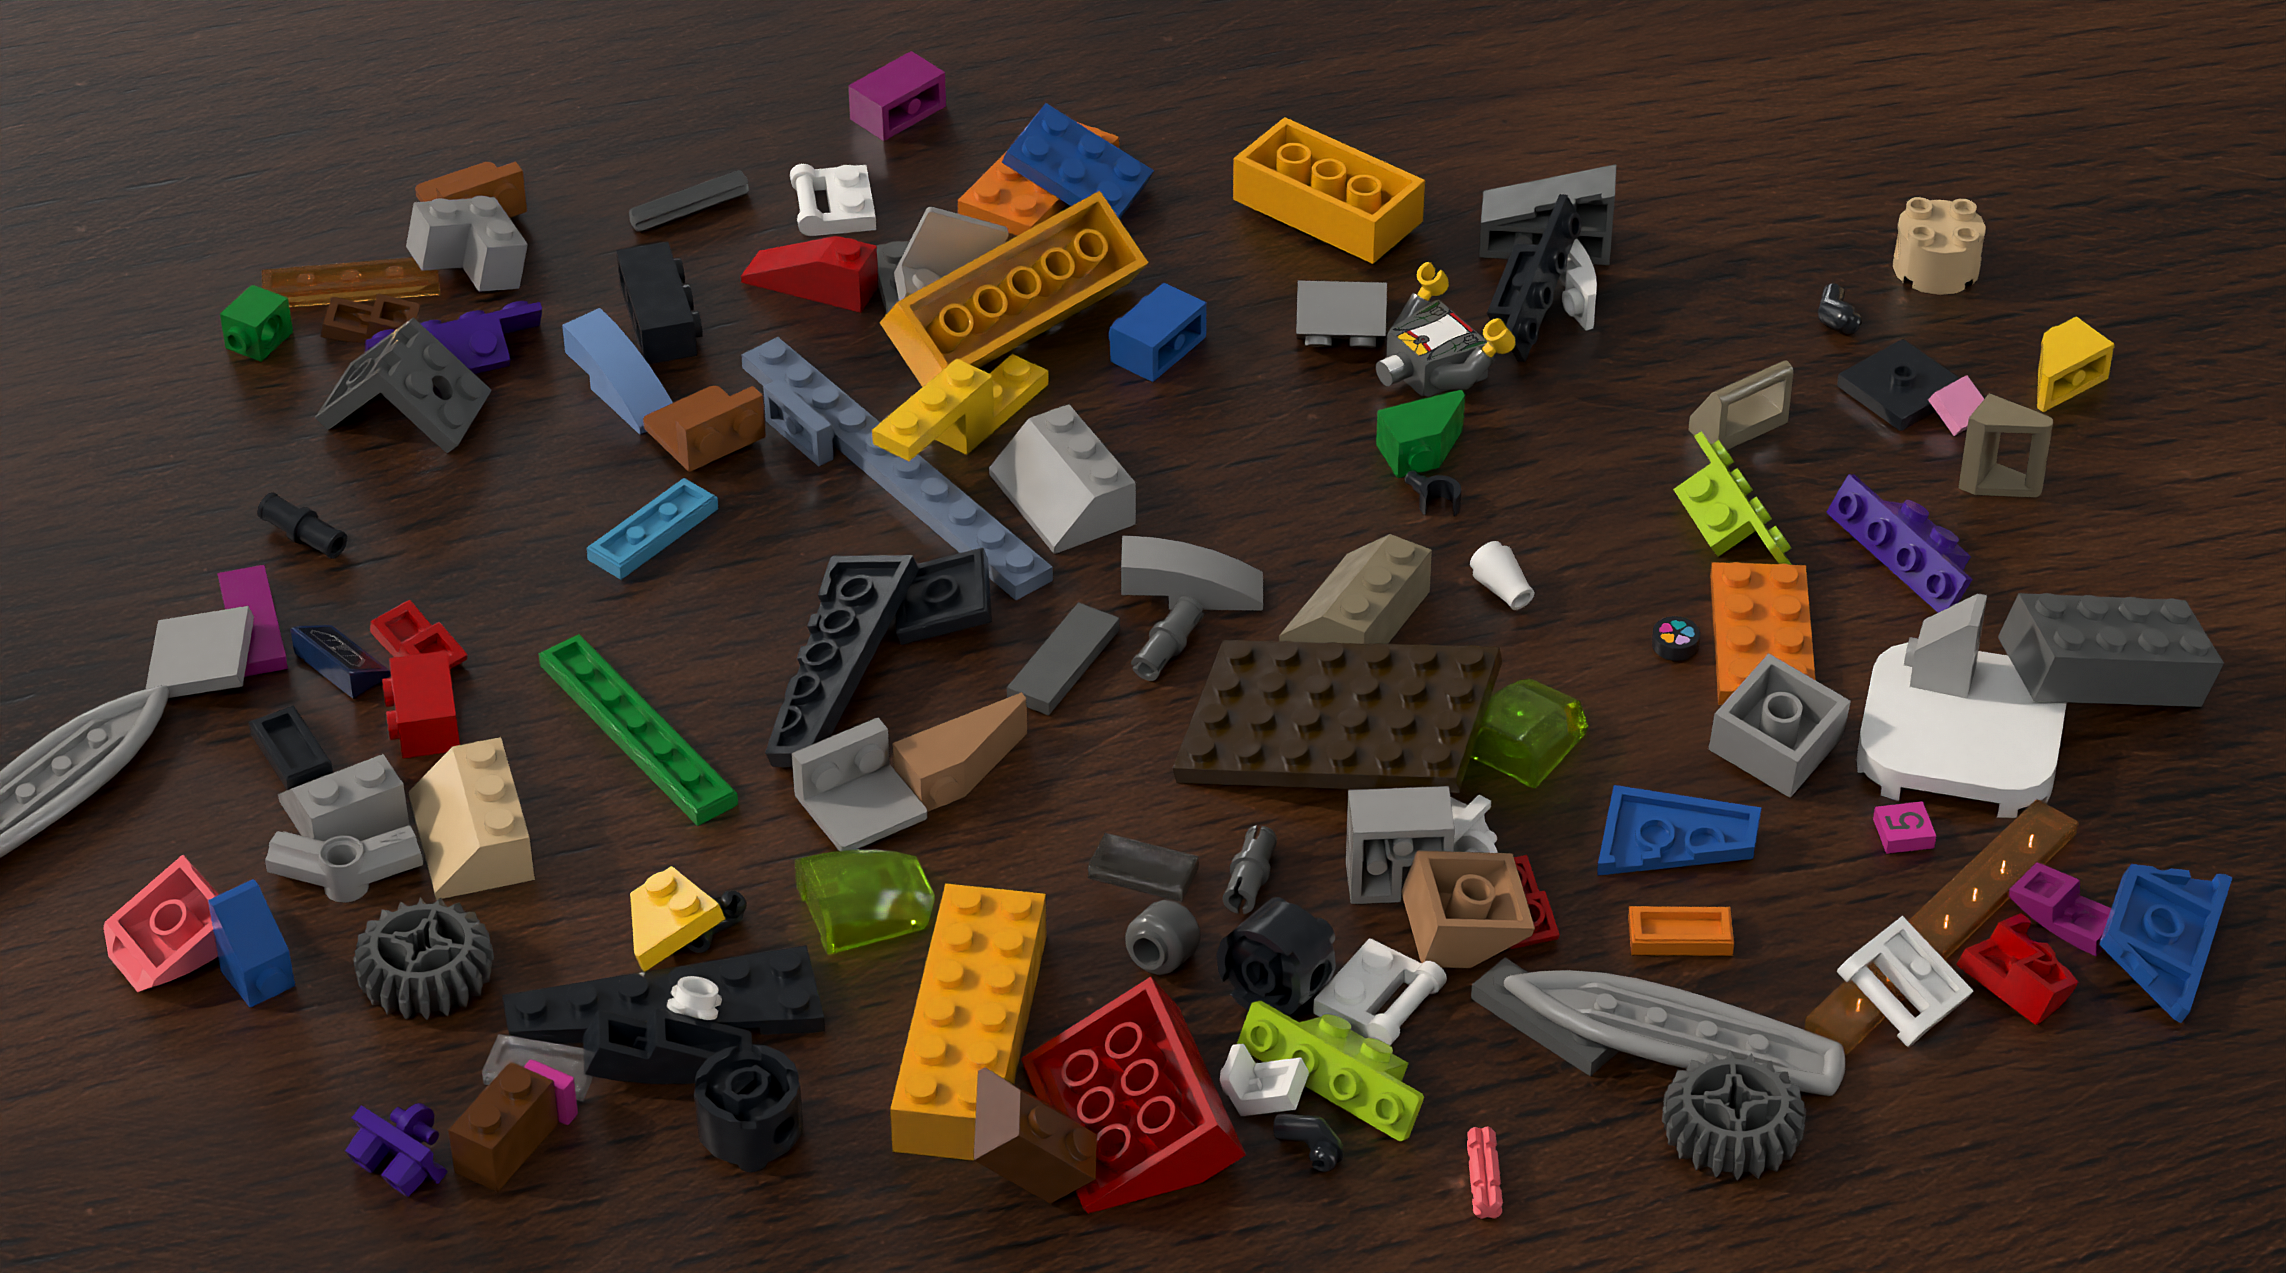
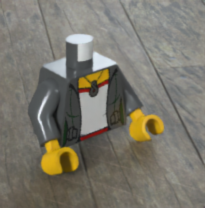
[1376,262,1515,397]

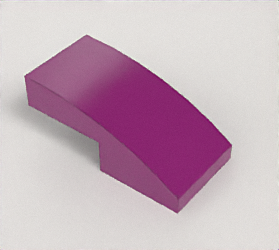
[2009,862,2111,956]

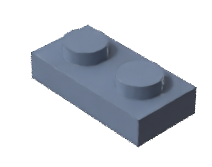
[763,379,834,467]

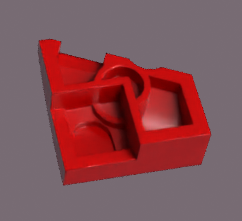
[1956,913,2078,1025]

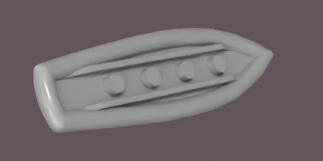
[0,685,170,858]
[1504,970,1845,1096]

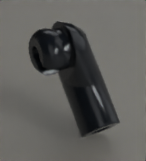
[1818,283,1862,335]
[686,890,747,953]
[1273,1114,1344,1172]

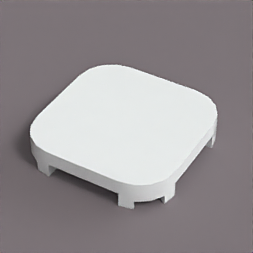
[1857,643,2067,818]

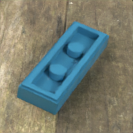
[587,478,718,580]

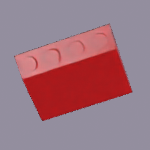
[1021,977,1246,1214]

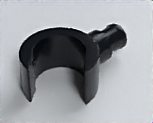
[1405,470,1461,516]

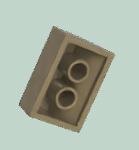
[1279,534,1432,644]

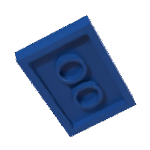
[1002,103,1154,219]

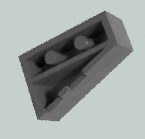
[1479,164,1617,265]

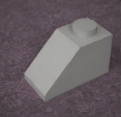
[1904,594,1987,699]

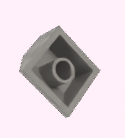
[1296,280,1387,348]
[278,754,409,842]

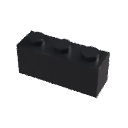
[616,242,703,364]

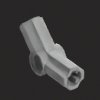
[265,825,423,903]

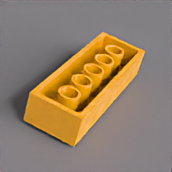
[880,191,1149,387]
[890,884,1047,1161]

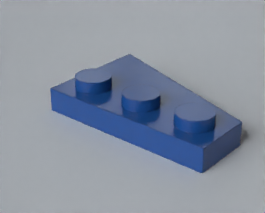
[1597,785,1761,876]

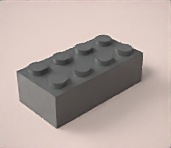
[1998,593,2224,707]

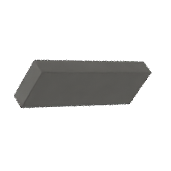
[1007,602,1120,716]

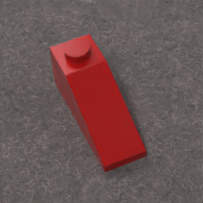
[741,236,879,313]

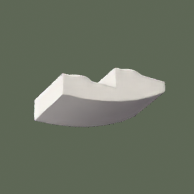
[1559,239,1597,330]

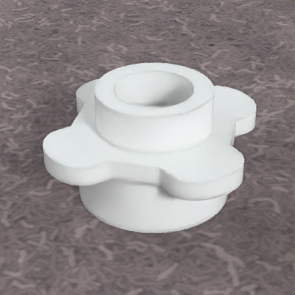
[667,976,722,1020]

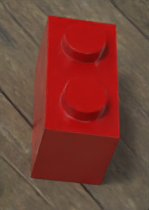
[382,650,460,759]

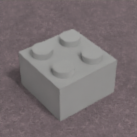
[1709,653,1851,798]

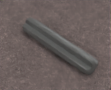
[629,170,749,232]

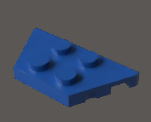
[2099,864,2232,1023]

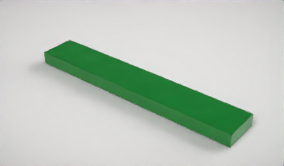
[538,634,738,826]

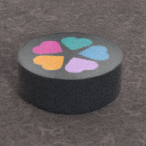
[1652,616,1701,661]

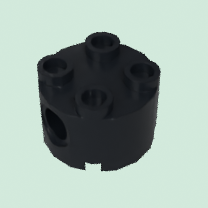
[1216,897,1336,1016]
[694,1044,804,1172]

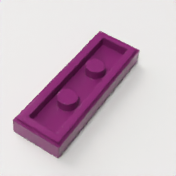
[217,565,288,677]

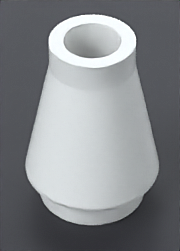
[1470,541,1534,610]

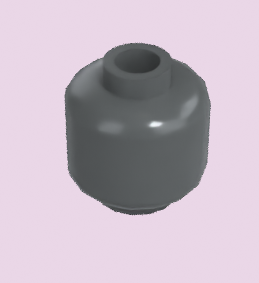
[1125,900,1200,975]

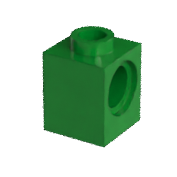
[220,285,293,362]

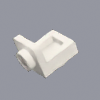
[1220,1044,1309,1116]

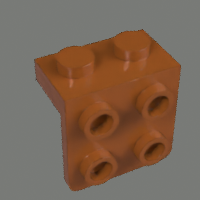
[415,161,527,218]
[643,386,766,472]

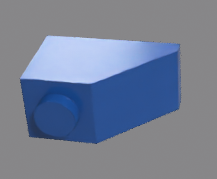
[208,879,295,1007]

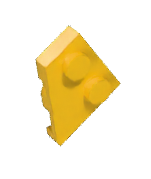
[630,866,725,972]

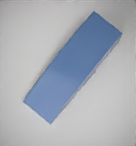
[562,308,673,435]

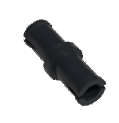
[257,492,347,559]

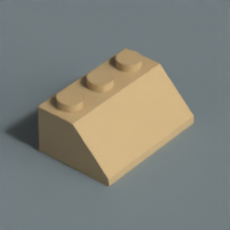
[409,737,535,900]

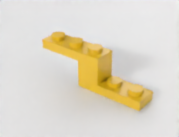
[872,354,1048,461]

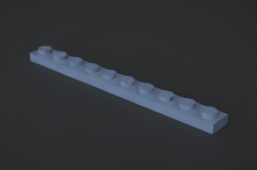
[742,337,1053,600]

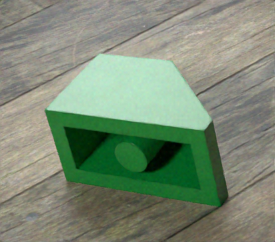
[1376,390,1465,478]

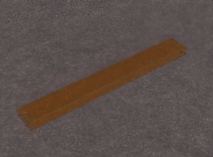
[1804,799,2078,1055]

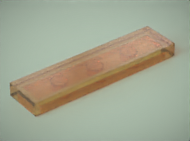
[262,257,440,307]

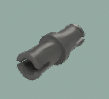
[1131,597,1204,681]
[1223,825,1277,914]

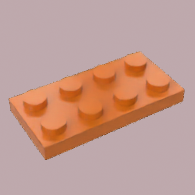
[958,122,1119,236]
[1710,562,1816,705]

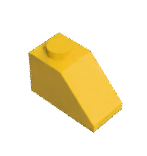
[2037,316,2114,412]

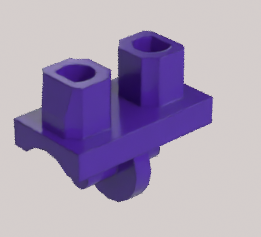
[345,1103,448,1197]

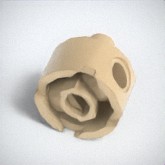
[1893,197,1986,295]

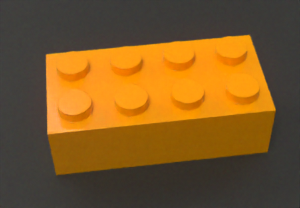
[1233,117,1425,264]

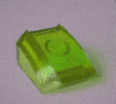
[1471,679,1588,789]
[795,850,935,955]

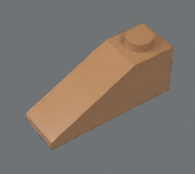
[892,692,1027,812]

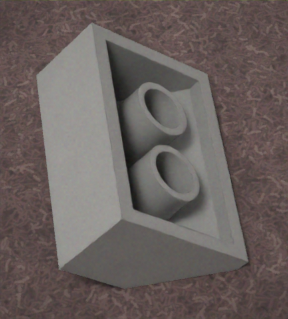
[989,404,1136,554]

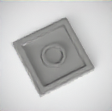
[146,606,254,698]

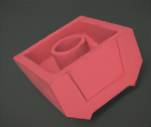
[103,855,220,992]

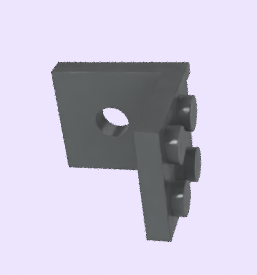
[315,317,492,453]

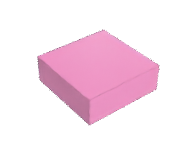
[1928,375,1984,436]

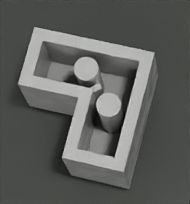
[406,196,528,292]
[1346,786,1455,904]

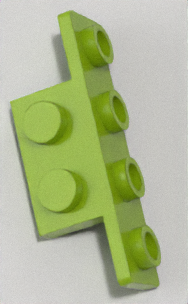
[1673,431,1792,565]
[1237,1001,1424,1141]

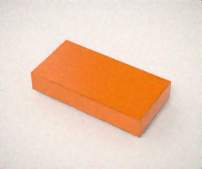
[1628,906,1734,956]

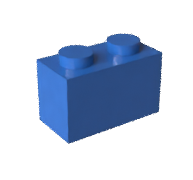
[1109,283,1207,382]

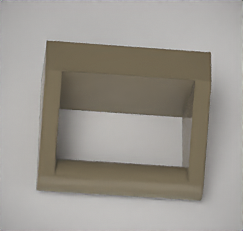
[1689,360,1793,450]
[1959,393,2053,497]

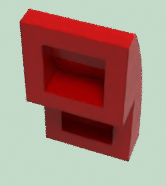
[370,600,468,669]

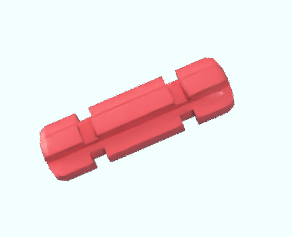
[1467,1126,1503,1219]

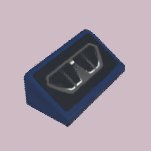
[291,625,391,699]

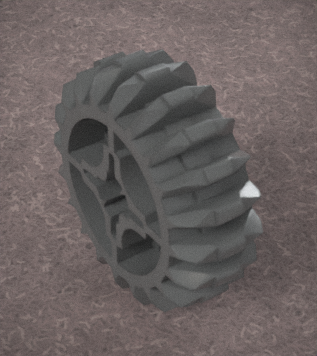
[353,897,494,1020]
[1662,1050,1806,1181]

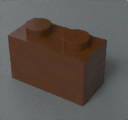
[448,1061,559,1192]

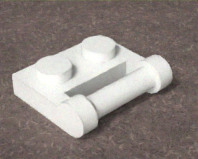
[790,164,876,236]
[1837,916,1973,1047]
[1313,938,1447,1046]

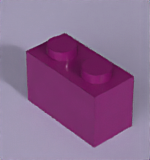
[848,51,946,141]

